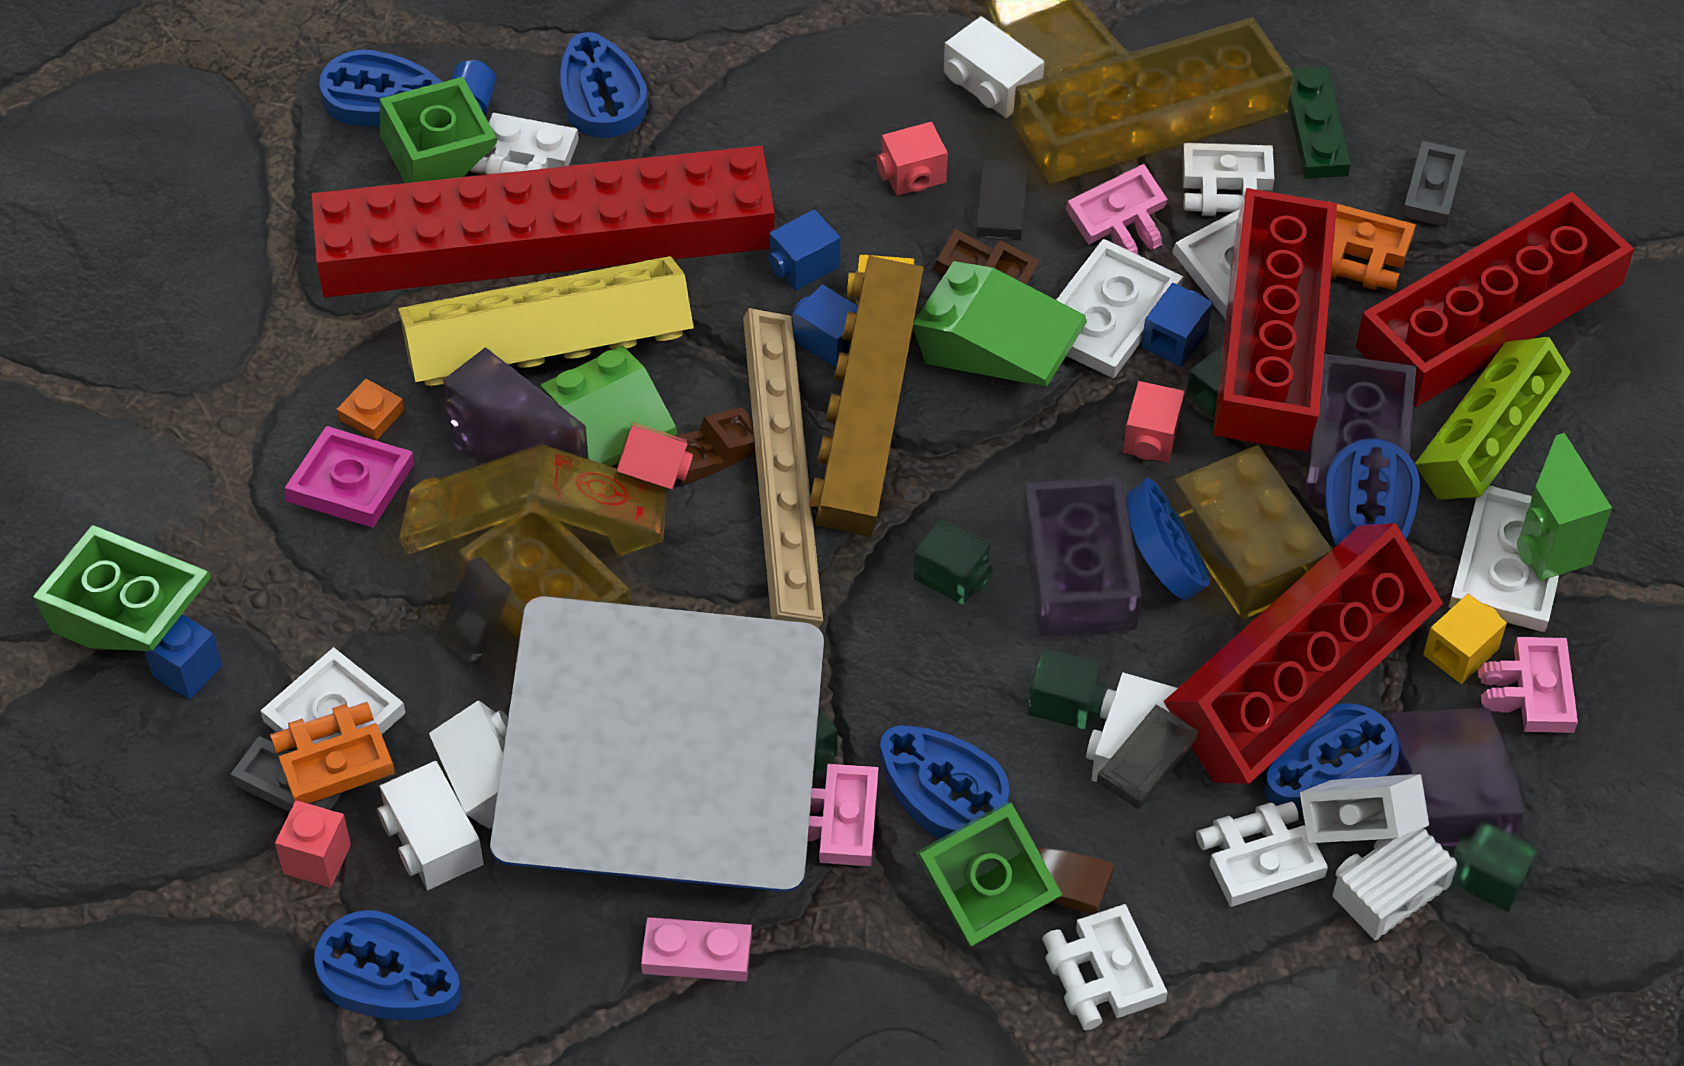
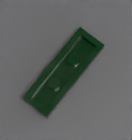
[1283,67,1351,179]

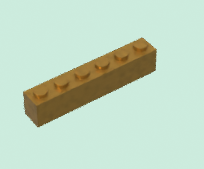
[809,255,924,536]

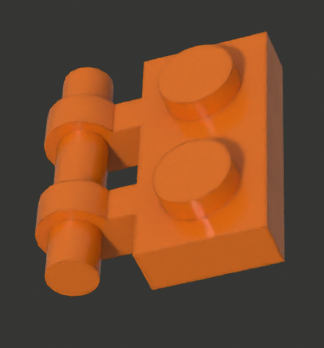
[1328,201,1416,291]
[270,702,395,804]

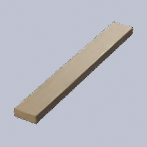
[743,308,823,628]

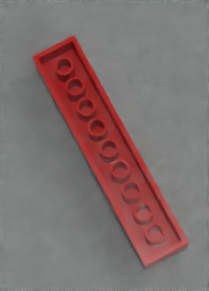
[312,145,775,298]

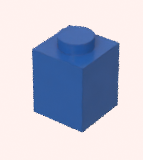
[767,209,841,291]
[1141,282,1213,367]
[792,284,857,367]
[144,614,222,700]

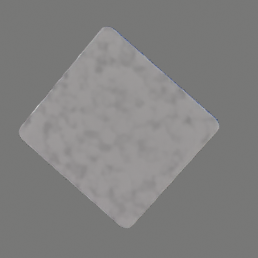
[490,596,824,892]

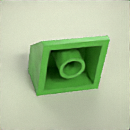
[380,77,497,183]
[541,345,678,473]
[1517,433,1612,581]
[915,802,1062,946]

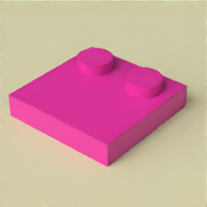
[284,426,414,528]

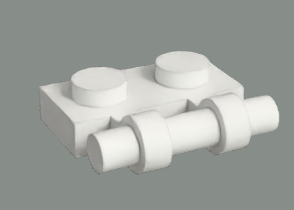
[471,113,578,175]
[1182,143,1274,216]
[1196,801,1328,907]
[1042,904,1167,1030]

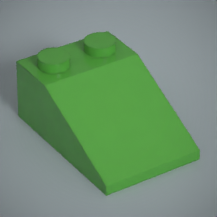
[913,261,1087,387]
[33,525,211,651]

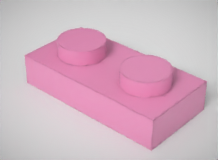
[641,917,752,982]

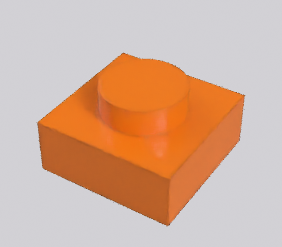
[337,379,405,441]

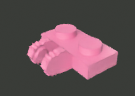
[1065,164,1167,255]
[1478,637,1578,733]
[807,764,878,866]

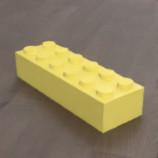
[398,256,694,386]

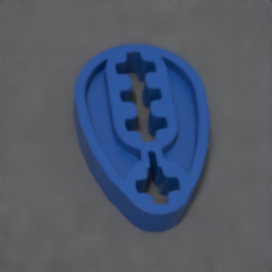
[560,32,648,138]
[319,50,442,127]
[1325,438,1420,547]
[1126,478,1210,600]
[1264,703,1399,811]
[880,725,1009,839]
[314,910,462,1020]

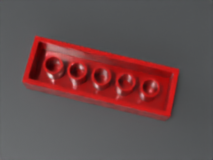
[1213,188,1337,452]
[1355,192,1634,408]
[1163,523,1443,784]

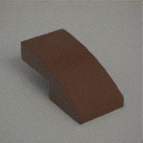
[933,229,1040,285]
[676,407,756,485]
[1037,848,1115,915]

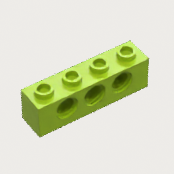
[1415,337,1571,500]

